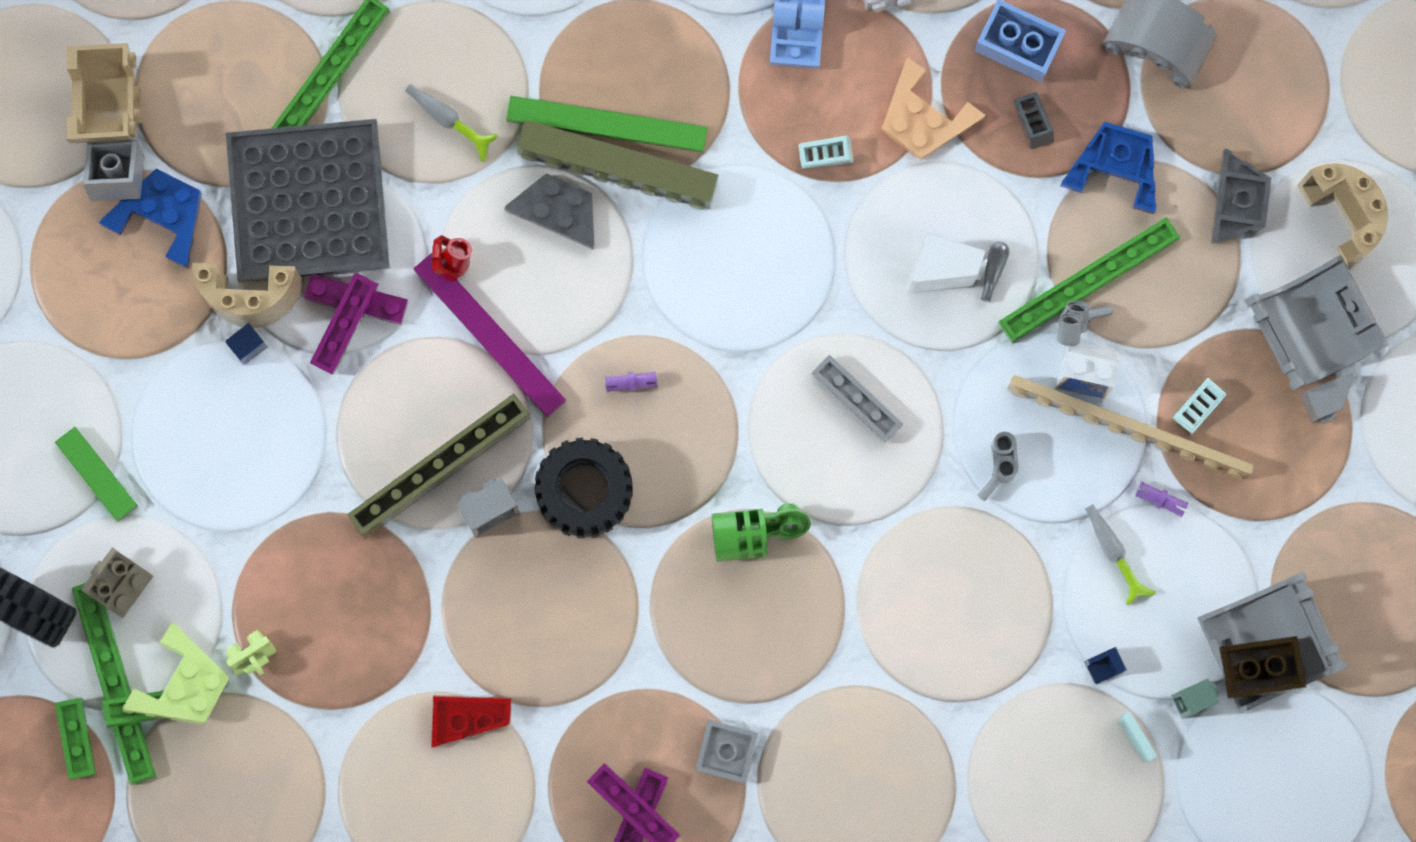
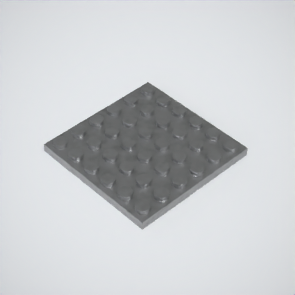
[226,119,390,282]

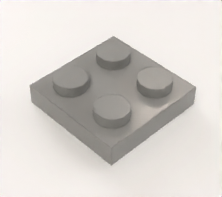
[695,720,758,784]

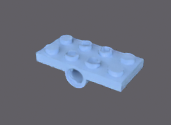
[769,0,825,69]

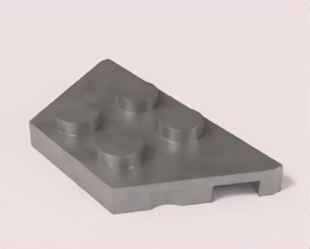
[1211,149,1272,244]
[504,173,594,249]

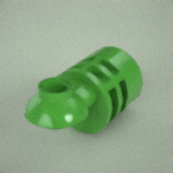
[712,503,811,562]

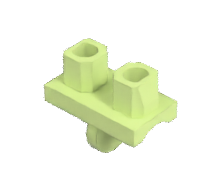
[226,630,277,676]

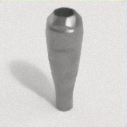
[981,242,1010,302]

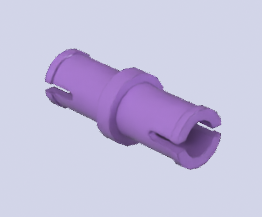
[605,371,657,393]
[1135,481,1189,518]

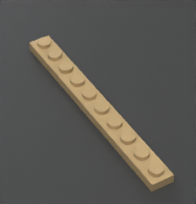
[1007,375,1254,479]

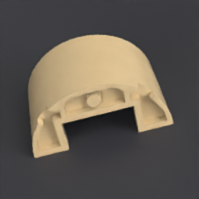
[67,43,142,144]
[1297,163,1388,270]
[192,263,303,328]

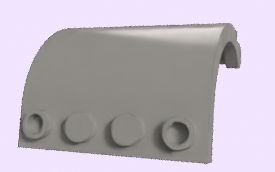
[1244,255,1389,391]
[1197,571,1348,713]

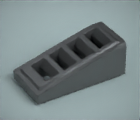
[1013,92,1054,149]

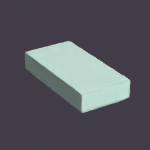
[1118,711,1157,762]

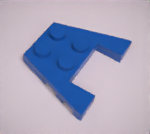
[1060,122,1156,215]
[99,168,202,268]

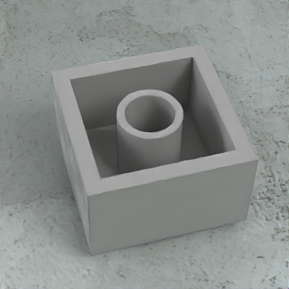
[83,140,145,201]
[457,478,520,537]

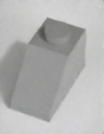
[1300,373,1355,424]

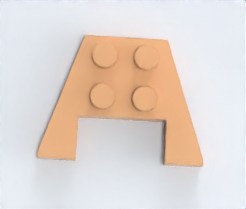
[881,58,985,160]

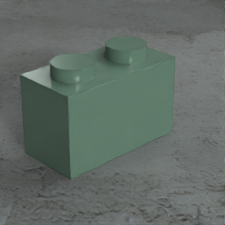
[1171,679,1220,718]

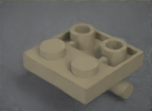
[81,547,153,618]

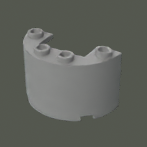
[1101,0,1217,90]

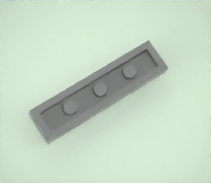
[812,355,903,443]

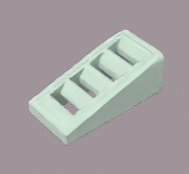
[799,136,854,169]
[1172,378,1227,435]

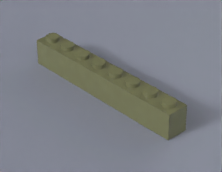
[517,120,719,210]
[347,394,531,539]

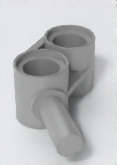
[1057,300,1113,346]
[977,431,1019,502]

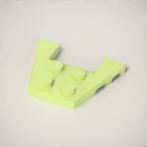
[122,622,230,725]

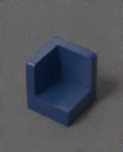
[225,323,268,365]
[1084,647,1127,684]

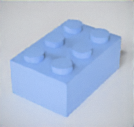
[974,0,1066,83]

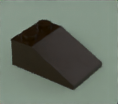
[1219,636,1306,699]

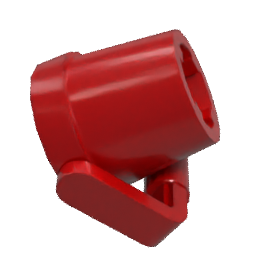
[432,235,472,281]

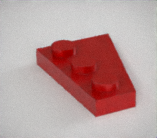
[431,695,512,748]

